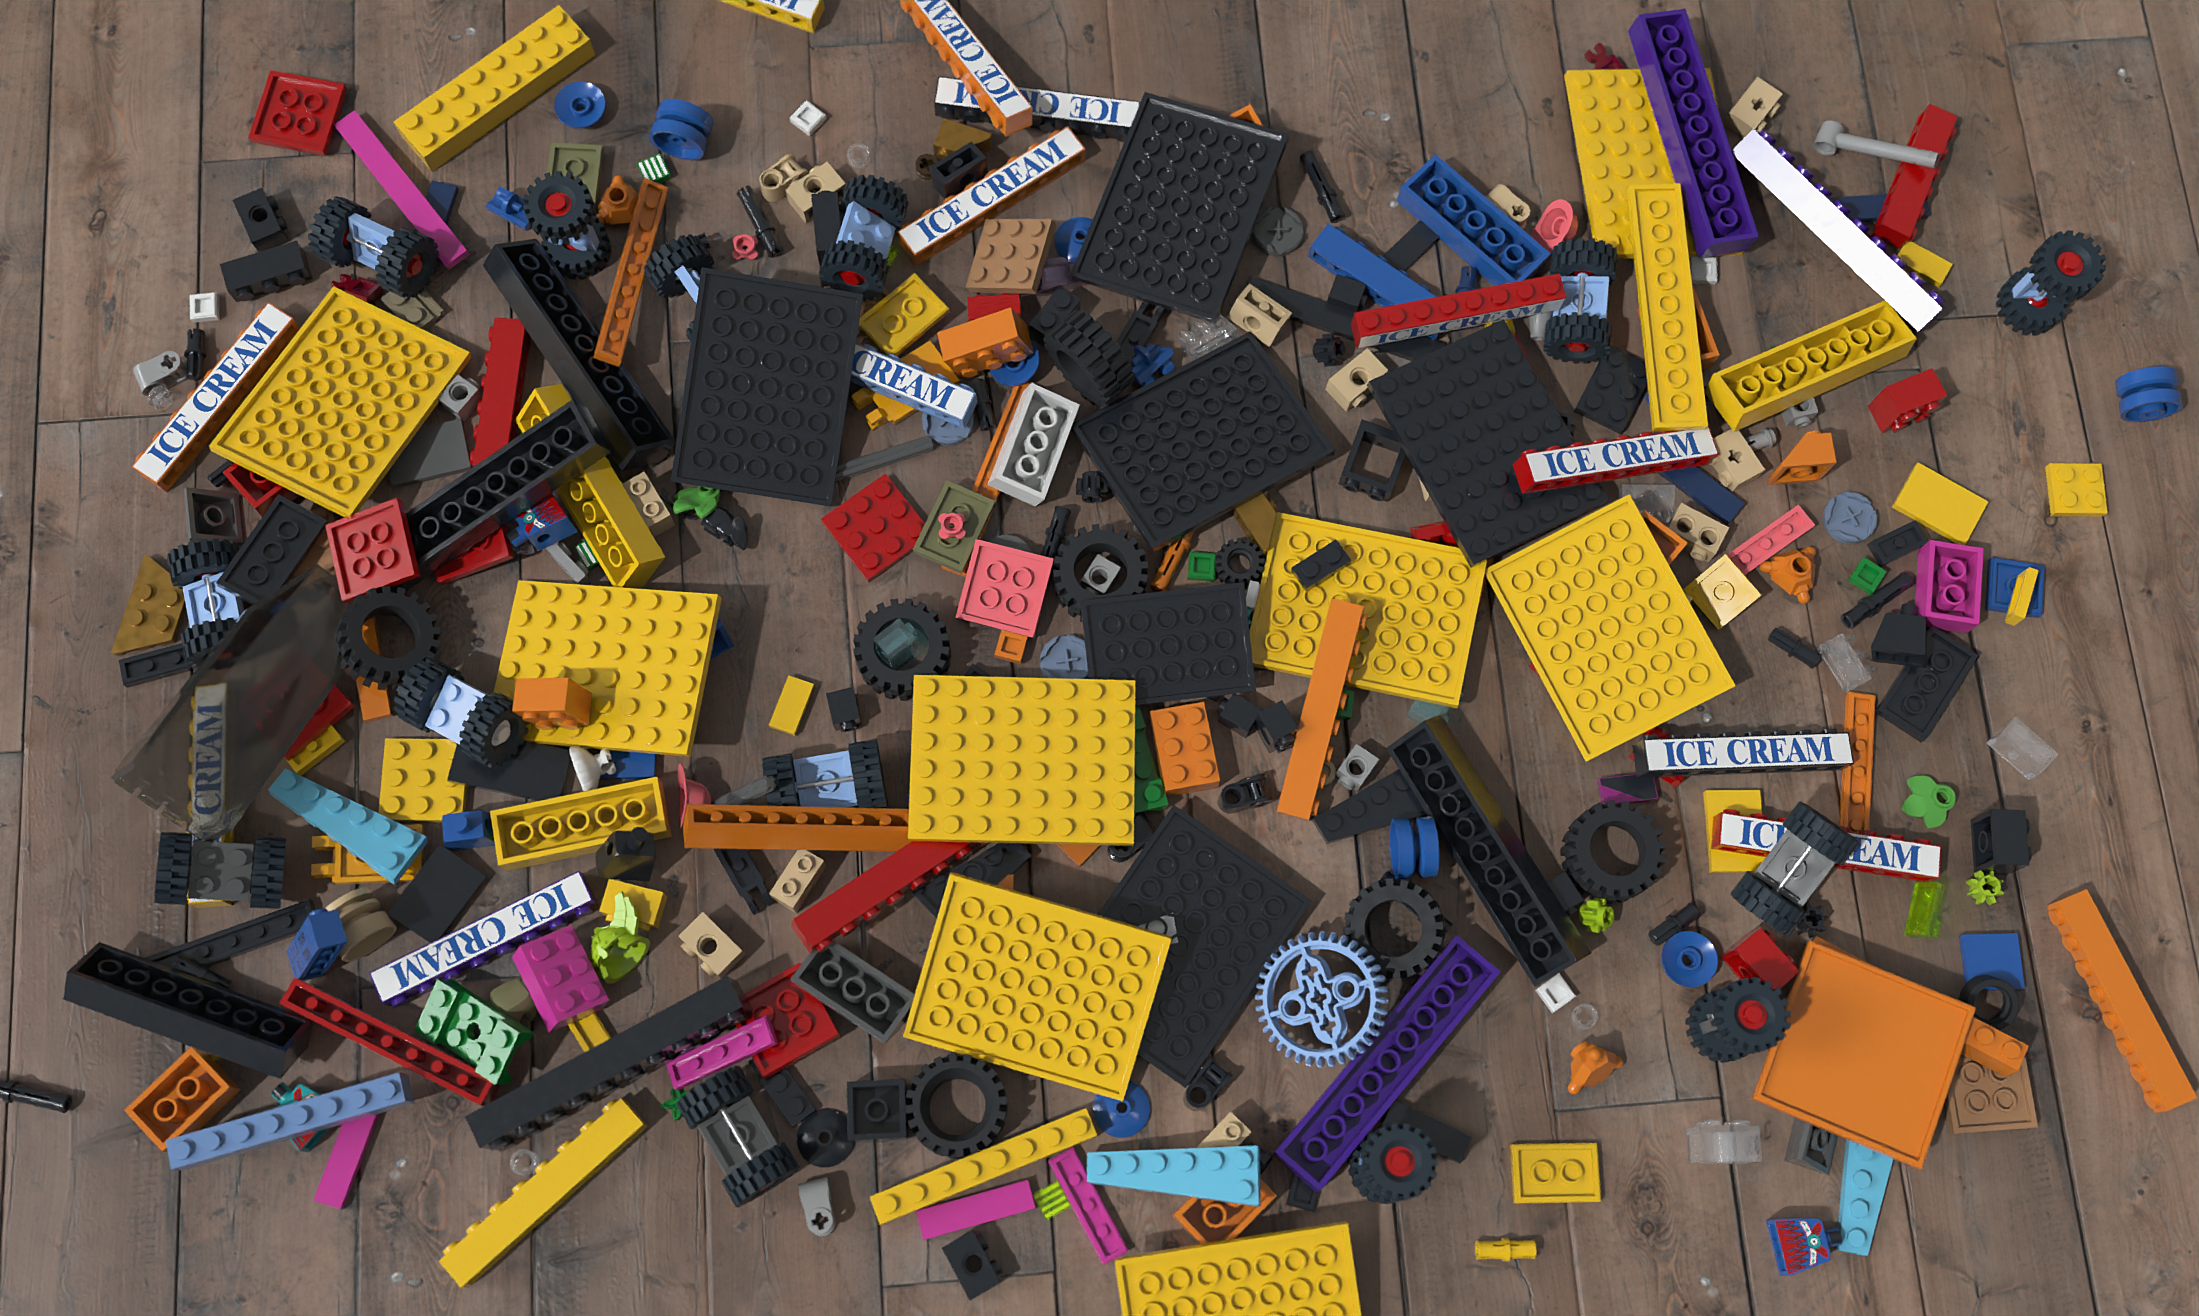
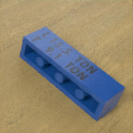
[286,908,347,981]

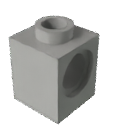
[438,375,483,422]
[1781,397,1818,428]
[1081,554,1121,595]
[1335,744,1379,791]

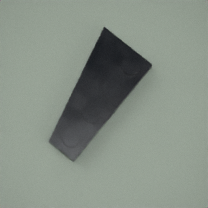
[912,843,1031,919]

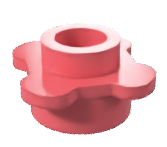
[732,234,759,260]
[938,513,966,539]

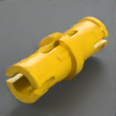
[1475,1238,1536,1262]

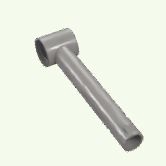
[1813,121,1939,168]

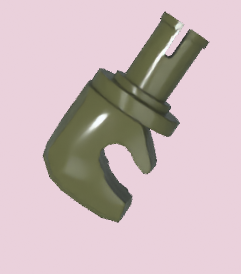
[489,979,538,1022]

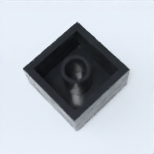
[1970,809,2032,875]
[847,1079,908,1143]

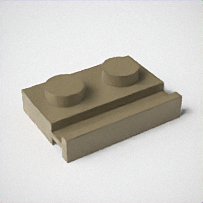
[381,290,446,331]

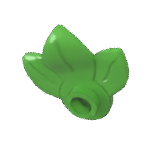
[673,486,721,519]
[1902,776,1956,829]

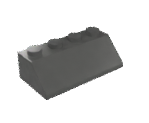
[791,940,915,1044]

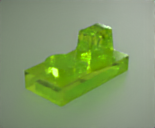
[1904,882,1945,938]

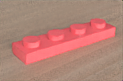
[1727,505,1815,575]

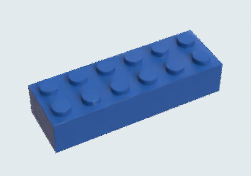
[1397,154,1551,286]

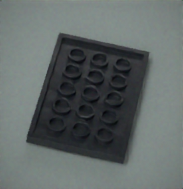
[1080,582,1256,705]

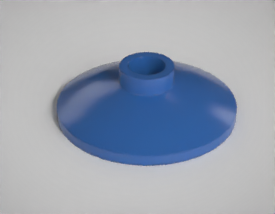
[554,82,606,129]
[1055,217,1092,264]
[990,341,1040,387]
[1661,931,1718,988]
[1093,1081,1150,1138]

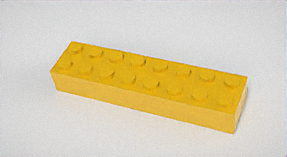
[394,5,595,172]
[1705,300,1917,432]
[515,384,665,589]

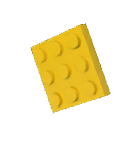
[378,738,467,822]

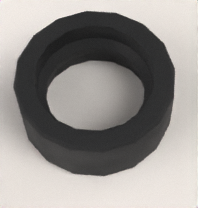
[1958,975,2020,1030]

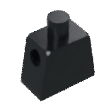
[1871,603,1927,668]
[595,827,656,881]

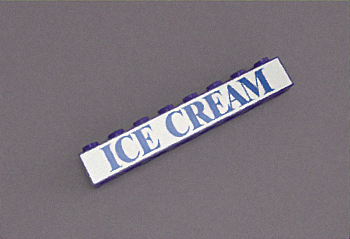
[369,871,598,1008]

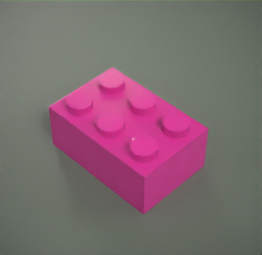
[1915,540,1984,634]
[512,925,609,1033]

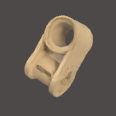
[760,154,809,202]
[1486,184,1530,230]

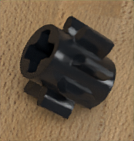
[1313,333,1345,367]
[1076,471,1108,503]
[1796,902,1829,938]

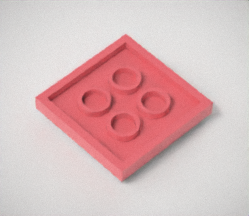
[956,539,1054,638]

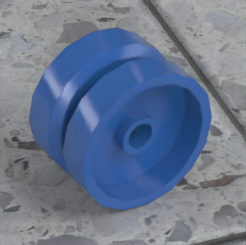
[649,99,714,161]
[2115,366,2183,422]
[1389,816,1439,880]

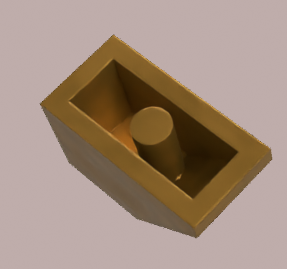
[933,118,992,160]
[1233,494,1277,558]

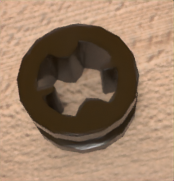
[915,154,938,180]

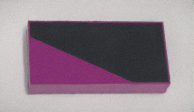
[1597,774,1658,805]

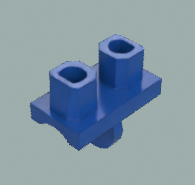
[485,186,531,231]
[1131,343,1175,388]

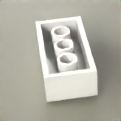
[987,383,1079,506]

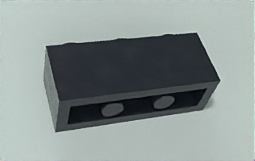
[220,240,313,302]

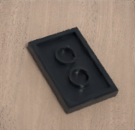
[387,844,487,943]

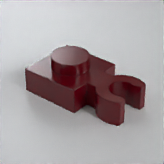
[1584,42,1625,70]
[331,274,383,304]

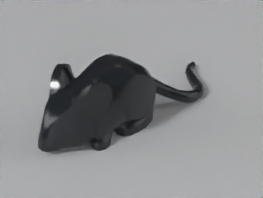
[659,495,748,551]

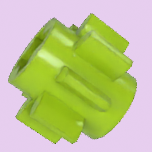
[1966,870,2004,905]
[1579,897,1614,933]

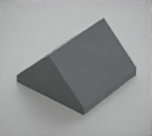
[184,487,243,545]
[1784,1118,1837,1175]

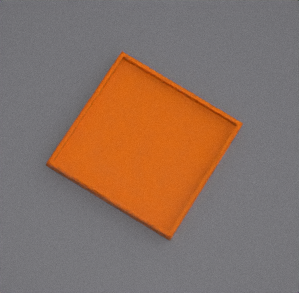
[1751,940,1976,1170]

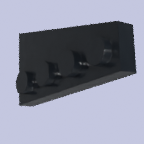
[1312,769,1427,844]

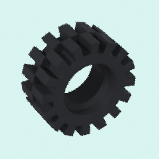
[1215,538,1265,589]

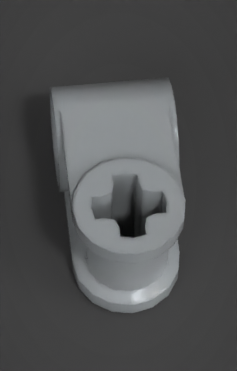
[133,351,187,396]
[798,1177,835,1237]

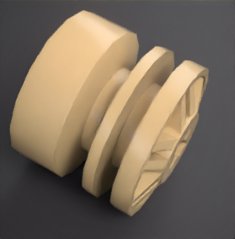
[326,887,396,962]

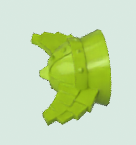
[587,891,650,984]

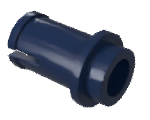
[1455,266,1478,293]

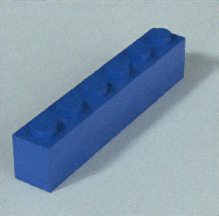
[1308,223,1442,340]

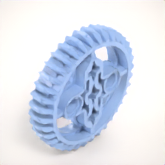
[1255,931,1389,1067]

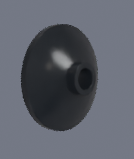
[797,1109,854,1168]

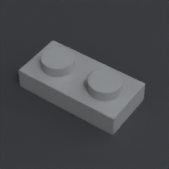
[545,542,591,585]

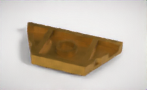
[111,555,187,656]

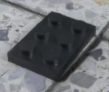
[1574,345,1647,435]

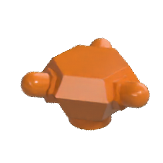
[596,175,638,225]
[1759,547,1816,604]
[1567,1041,1623,1095]

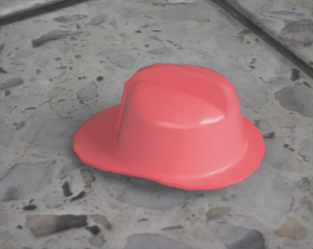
[1531,199,1578,253]
[678,763,711,829]

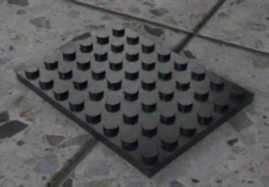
[1070,92,1289,324]
[671,267,863,507]
[1367,319,1609,568]
[1071,331,1335,552]
[1097,805,1312,1088]

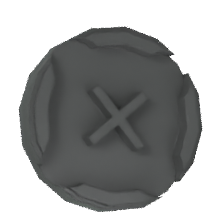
[1252,207,1304,257]

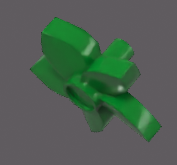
[661,1087,690,1122]

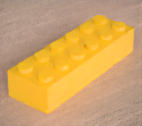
[490,777,672,871]

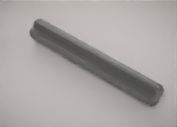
[835,435,934,481]
[711,776,776,805]

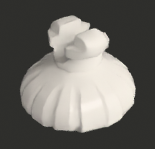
[569,746,616,792]

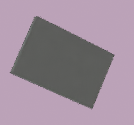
[388,419,472,488]

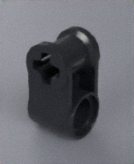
[1218,774,1273,814]
[1107,813,1156,863]
[1183,1056,1234,1111]

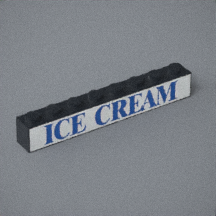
[934,76,1140,142]
[1632,729,1854,778]

